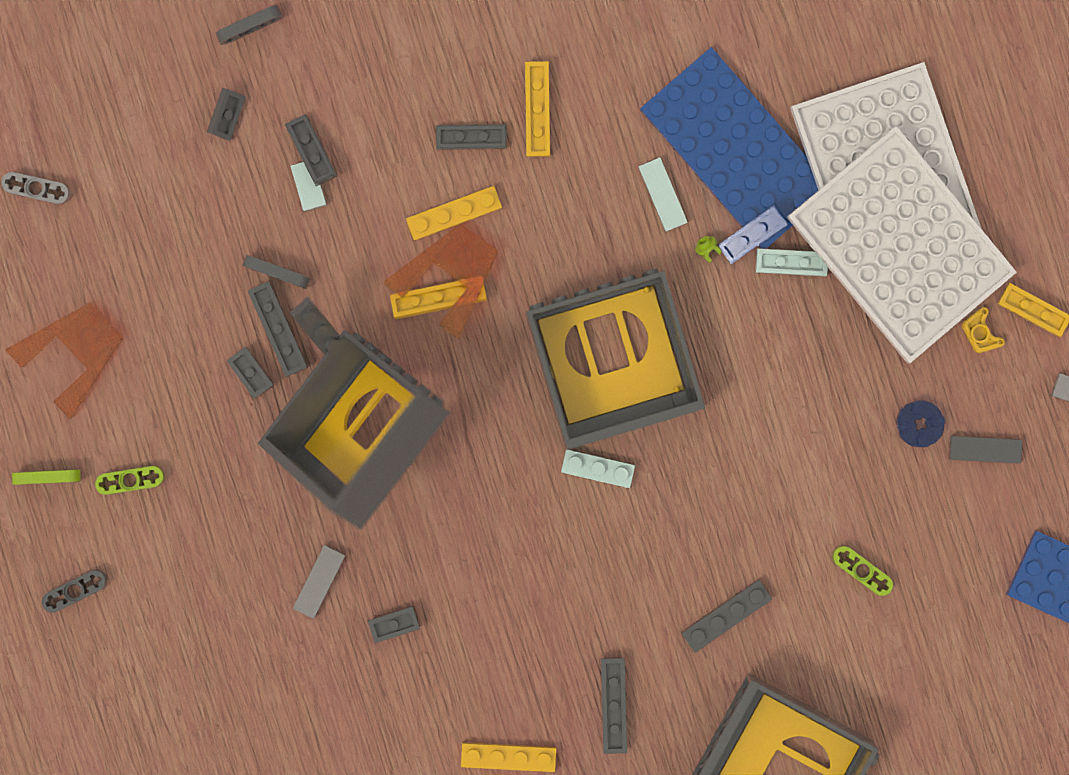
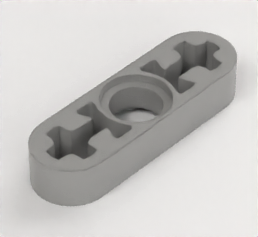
[1,172,71,205]

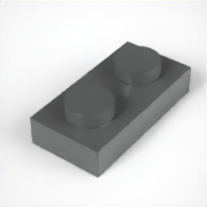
[207,88,246,141]
[227,347,274,399]
[368,606,420,643]

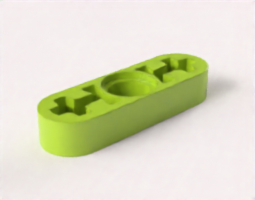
[95,466,165,495]
[12,469,81,485]
[832,546,893,596]

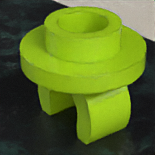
[695,236,721,262]

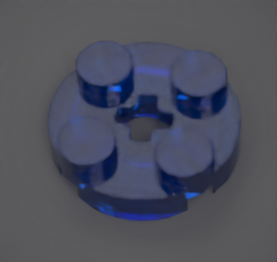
[896,401,945,447]

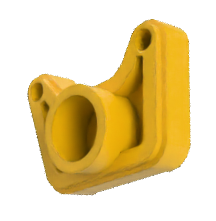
[961,307,1005,353]

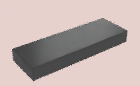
[285,114,337,187]
[436,124,507,150]
[949,436,1022,463]

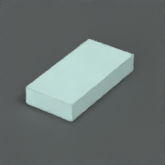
[291,162,327,212]

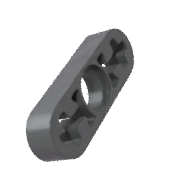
[216,5,283,45]
[242,255,310,289]
[42,570,107,613]

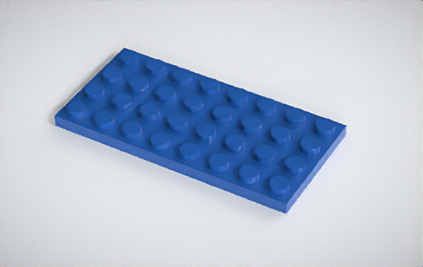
[640,47,818,249]

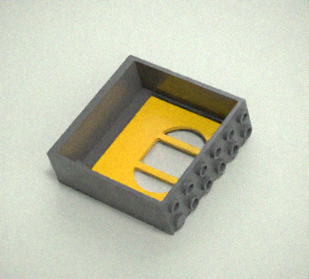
[525,268,706,450]
[257,330,450,530]
[692,673,879,775]

